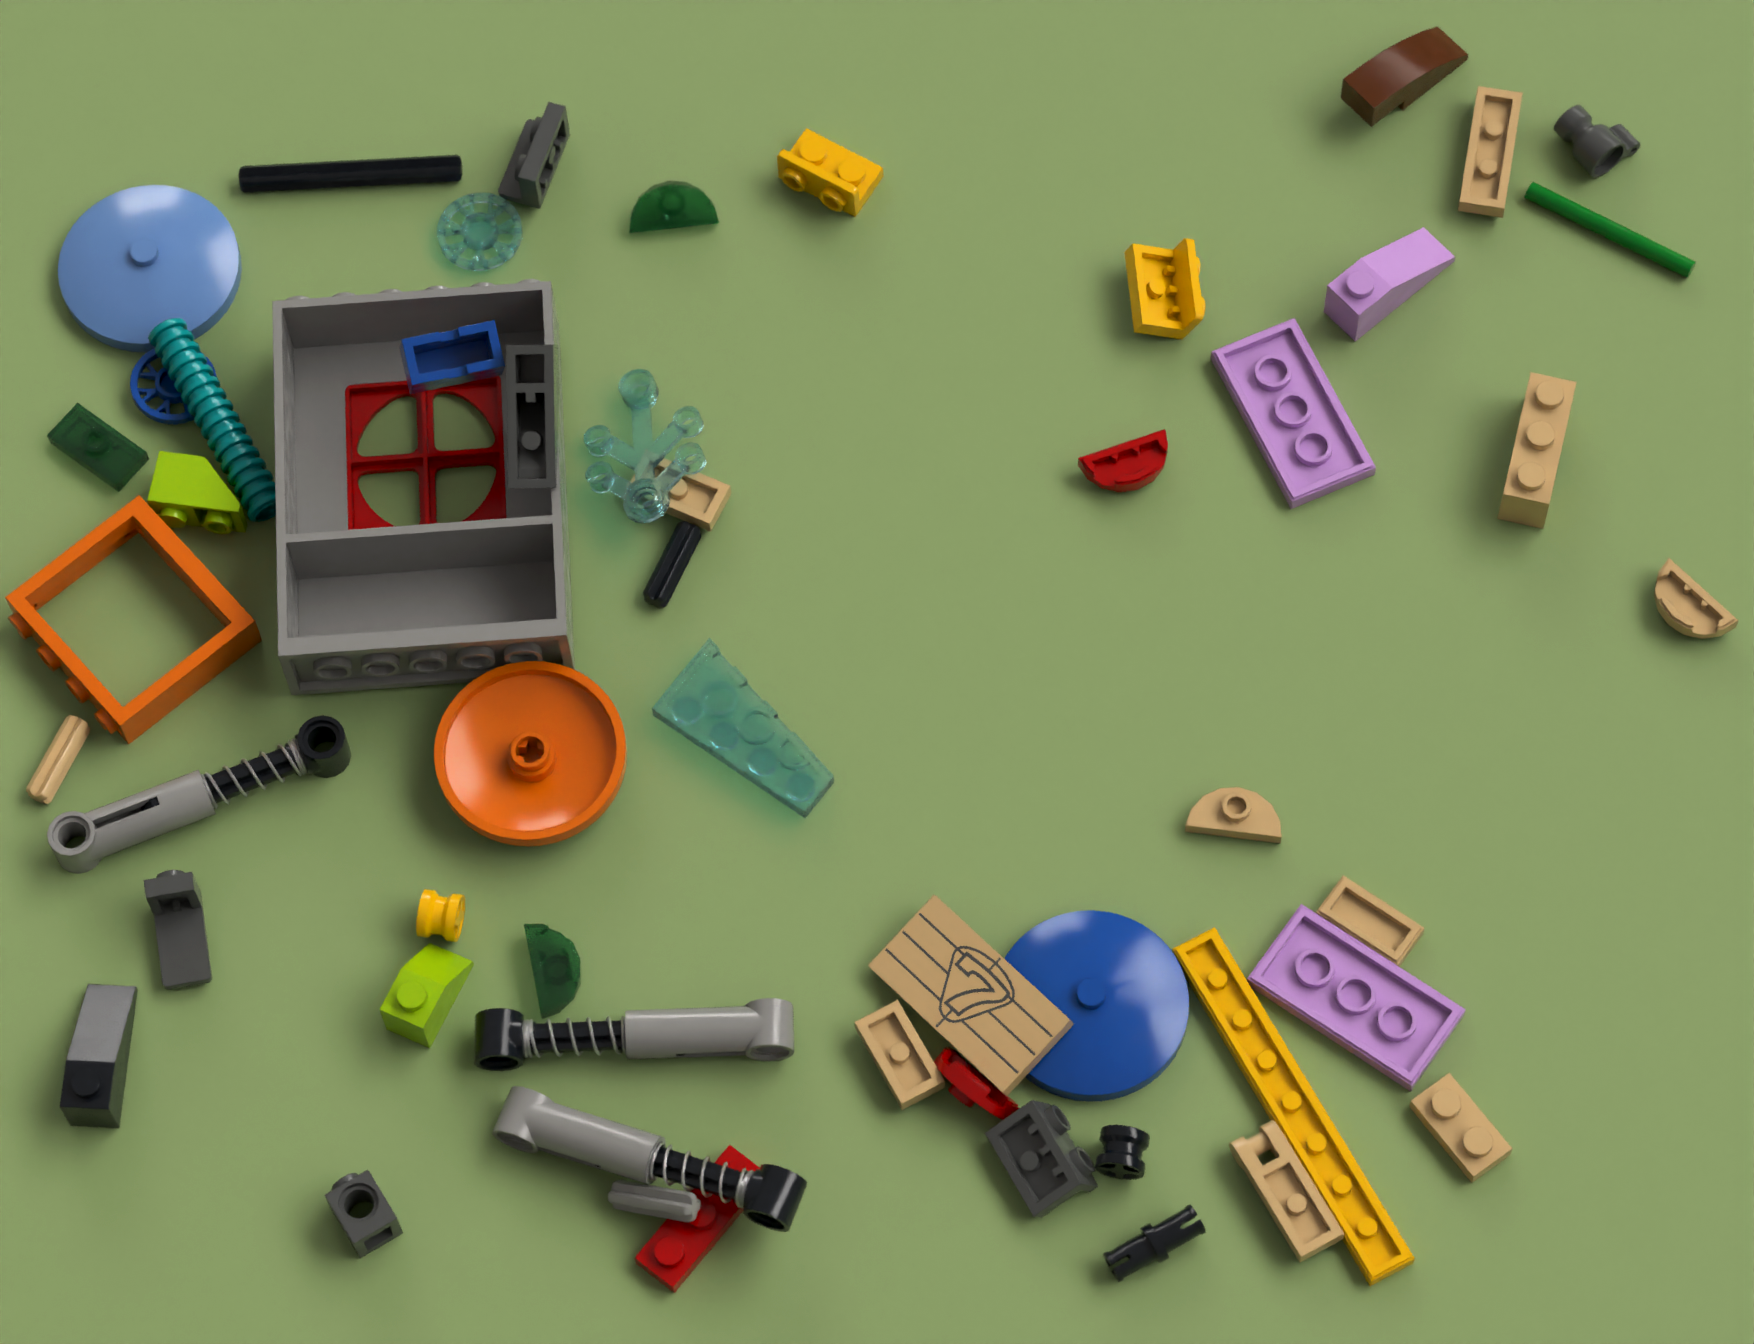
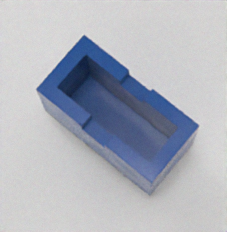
[400,320,505,394]

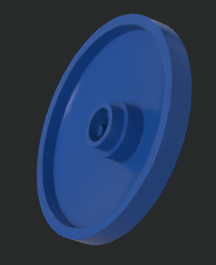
[1004,910,1189,1102]

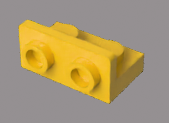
[777,128,883,217]

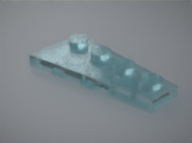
[652,638,834,819]

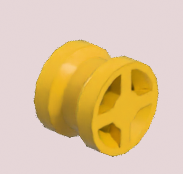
[416,889,465,942]

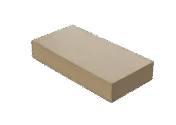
[1316,875,1424,967]

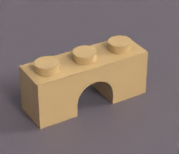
[1497,372,1577,529]

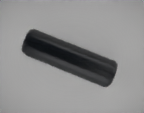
[643,521,701,608]

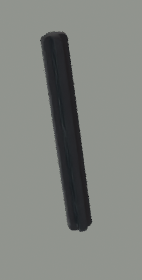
[239,155,463,193]

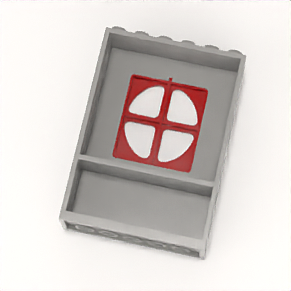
[272,279,575,695]

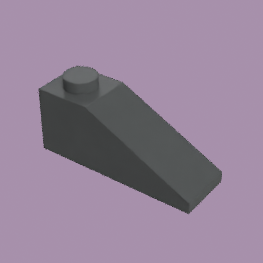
[506,344,559,488]

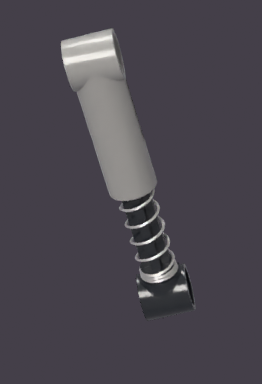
[47,715,351,874]
[474,998,794,1071]
[492,1086,807,1232]

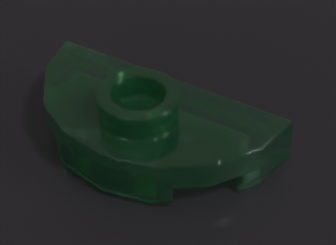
[629,181,719,233]
[524,924,582,1019]

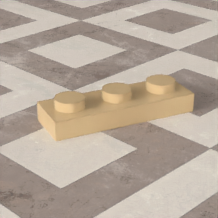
[1458,86,1523,218]

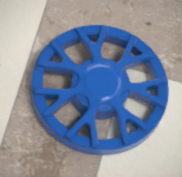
[130,348,217,425]

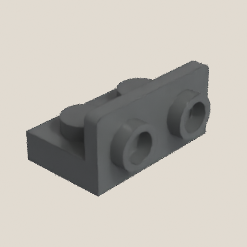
[498,102,570,209]
[985,1100,1098,1218]

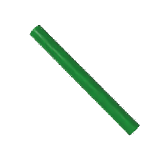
[1525,182,1696,278]

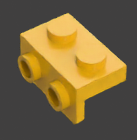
[1124,238,1205,340]

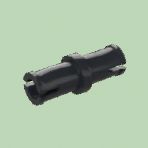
[1103,1204,1206,1282]

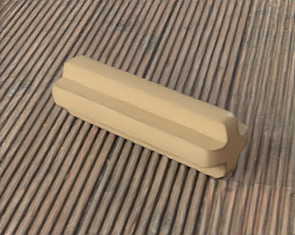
[26,715,90,804]

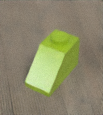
[379,943,474,1048]

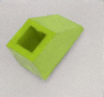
[147,451,248,534]

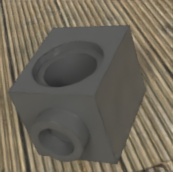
[325,1170,403,1258]

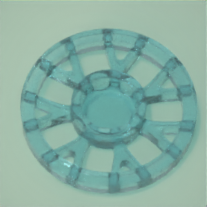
[437,193,523,271]

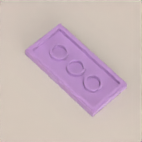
[1211,318,1376,509]
[1247,904,1466,1092]

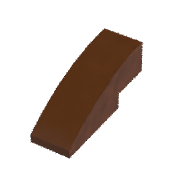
[1341,26,1468,127]

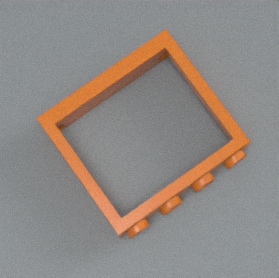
[5,495,262,744]

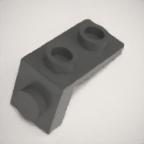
[144,870,212,990]

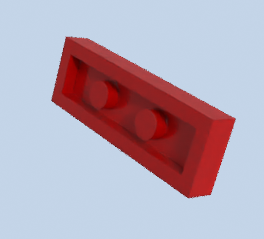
[634,1145,760,1293]

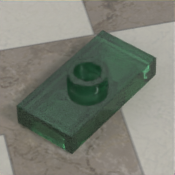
[47,403,149,492]

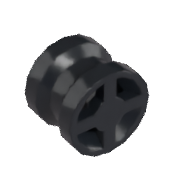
[1095,1125,1150,1180]

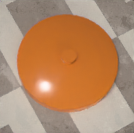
[434,661,627,847]

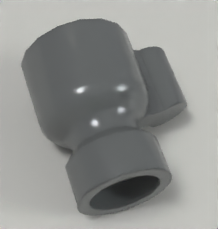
[1554,105,1641,178]

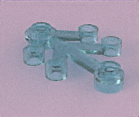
[584,369,706,523]

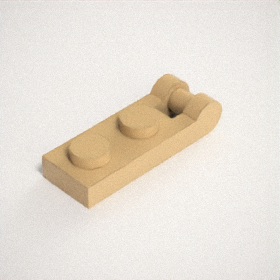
[1229,1120,1344,1263]

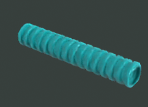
[148,318,276,522]

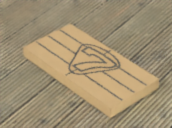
[868,894,1074,1096]

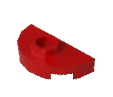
[1078,429,1168,492]
[934,1047,1020,1120]

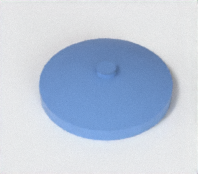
[58,185,242,352]

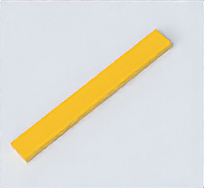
[1172,927,1415,1286]

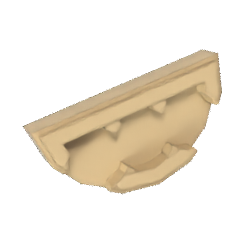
[1654,558,1738,639]
[1185,787,1282,844]

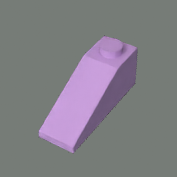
[1324,227,1455,342]

